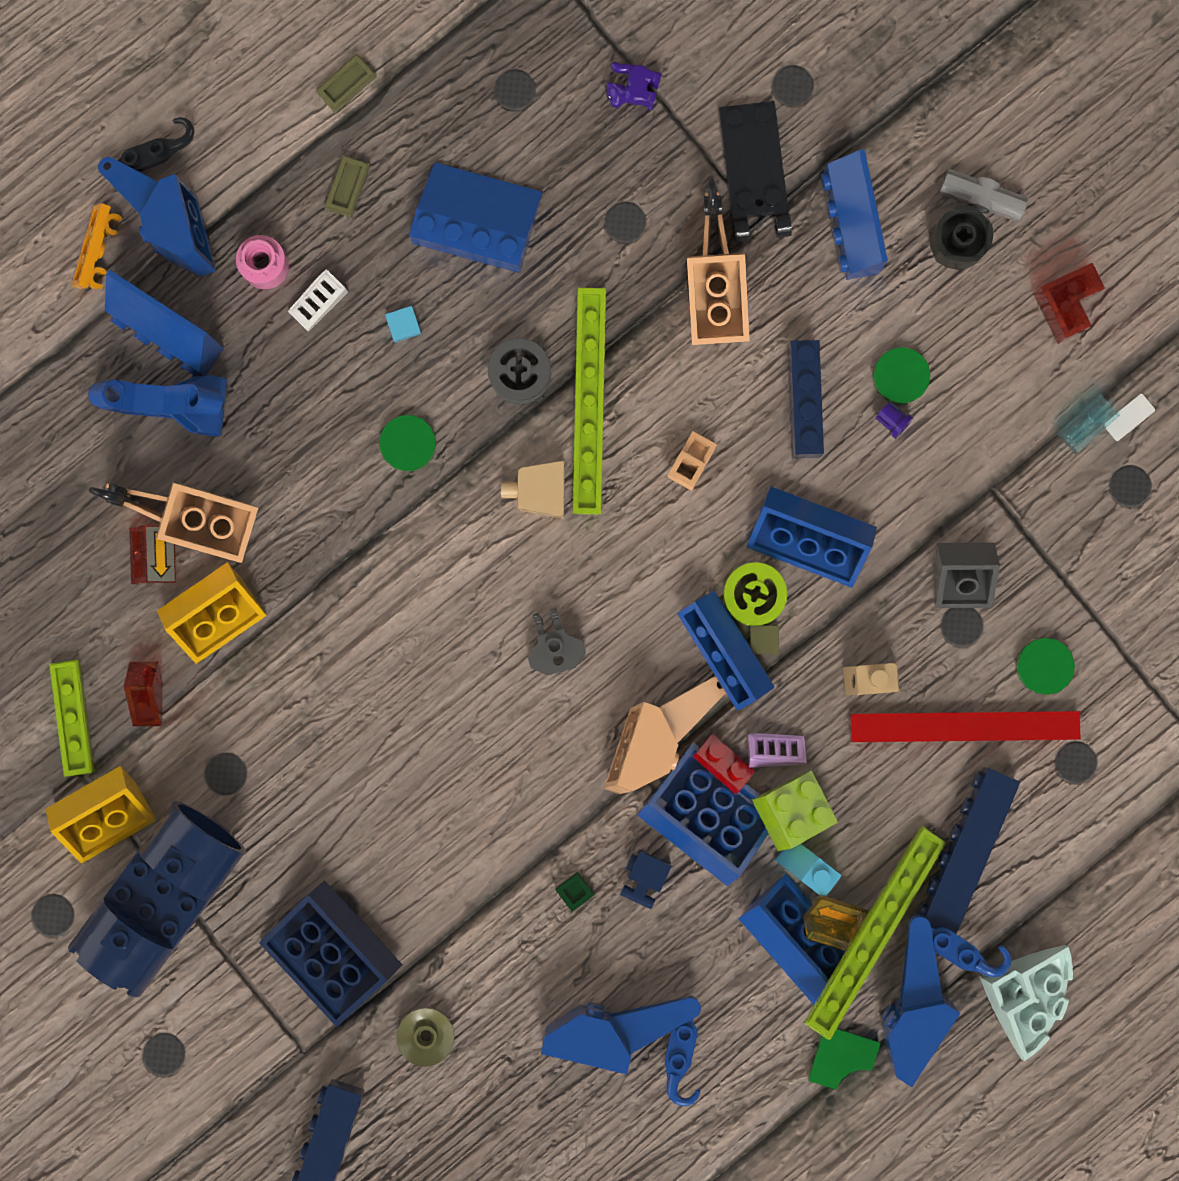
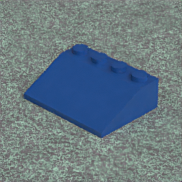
[409,163,543,273]
[105,270,224,376]
[637,743,769,887]

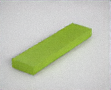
[49,660,95,777]

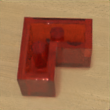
[1033,263,1105,344]

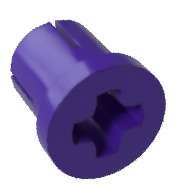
[875,401,914,439]

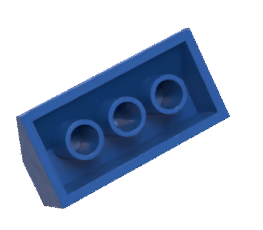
[821,149,888,280]
[746,486,877,588]
[738,874,849,1005]

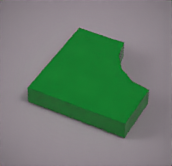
[807,1028,880,1090]

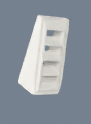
[288,269,348,332]

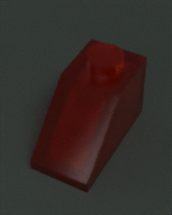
[123,662,163,726]

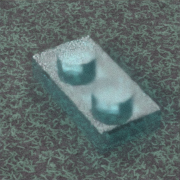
[1056,394,1120,454]

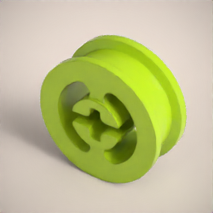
[723,562,787,626]

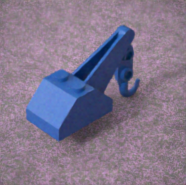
[881,915,1011,1087]
[541,996,701,1106]

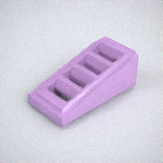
[747,733,807,767]

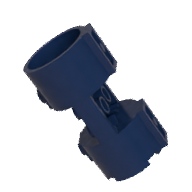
[68,801,246,997]

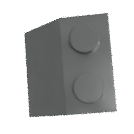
[934,543,1000,608]

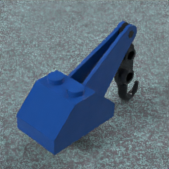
[98,117,216,277]

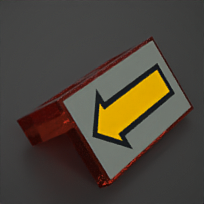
[129,525,176,585]

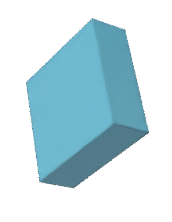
[385,306,421,343]

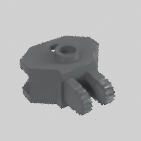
[528,608,586,676]

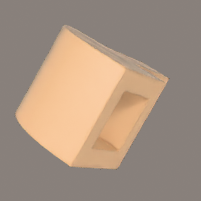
[667,431,717,491]

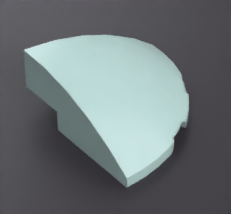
[980,945,1073,1061]

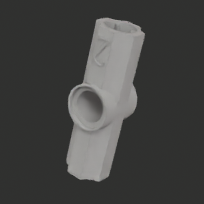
[939,169,1028,222]

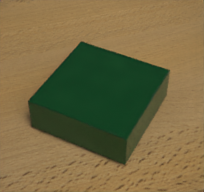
[555,871,595,912]

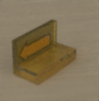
[803,895,870,951]

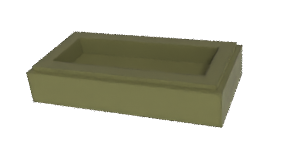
[316,54,377,114]
[325,155,371,218]

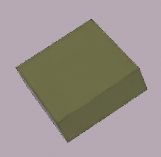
[750,626,779,655]

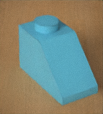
[775,844,842,897]

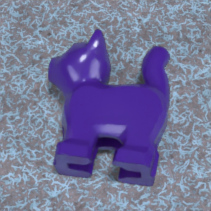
[606,61,662,111]

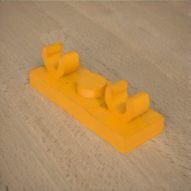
[71,203,122,289]

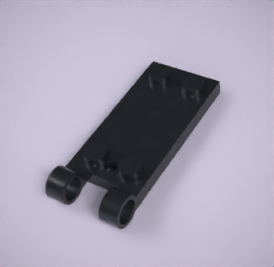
[718,101,792,243]

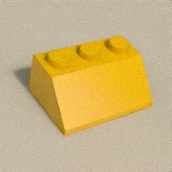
[157,562,267,664]
[46,766,156,864]

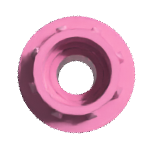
[236,235,289,289]

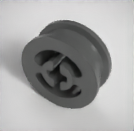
[488,338,551,405]

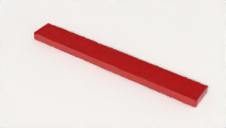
[850,711,1081,742]

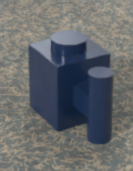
[620,849,672,909]

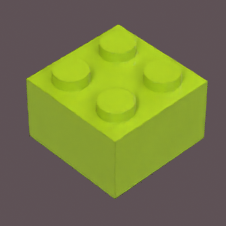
[752,771,838,851]

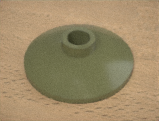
[397,1008,454,1067]

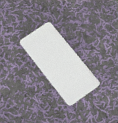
[1103,394,1155,441]

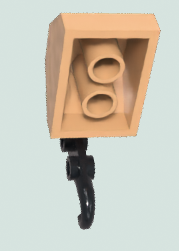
[687,179,750,345]
[89,482,258,563]

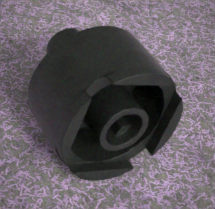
[930,206,993,270]

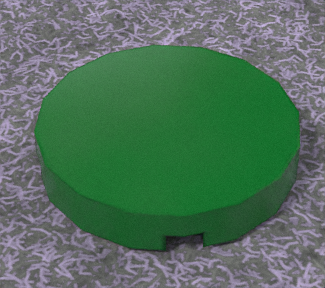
[872,347,930,405]
[379,415,436,472]
[1016,638,1075,695]

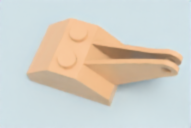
[604,676,726,794]

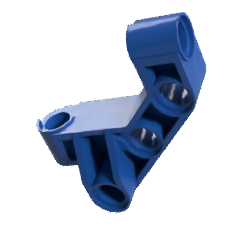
[88,375,227,436]

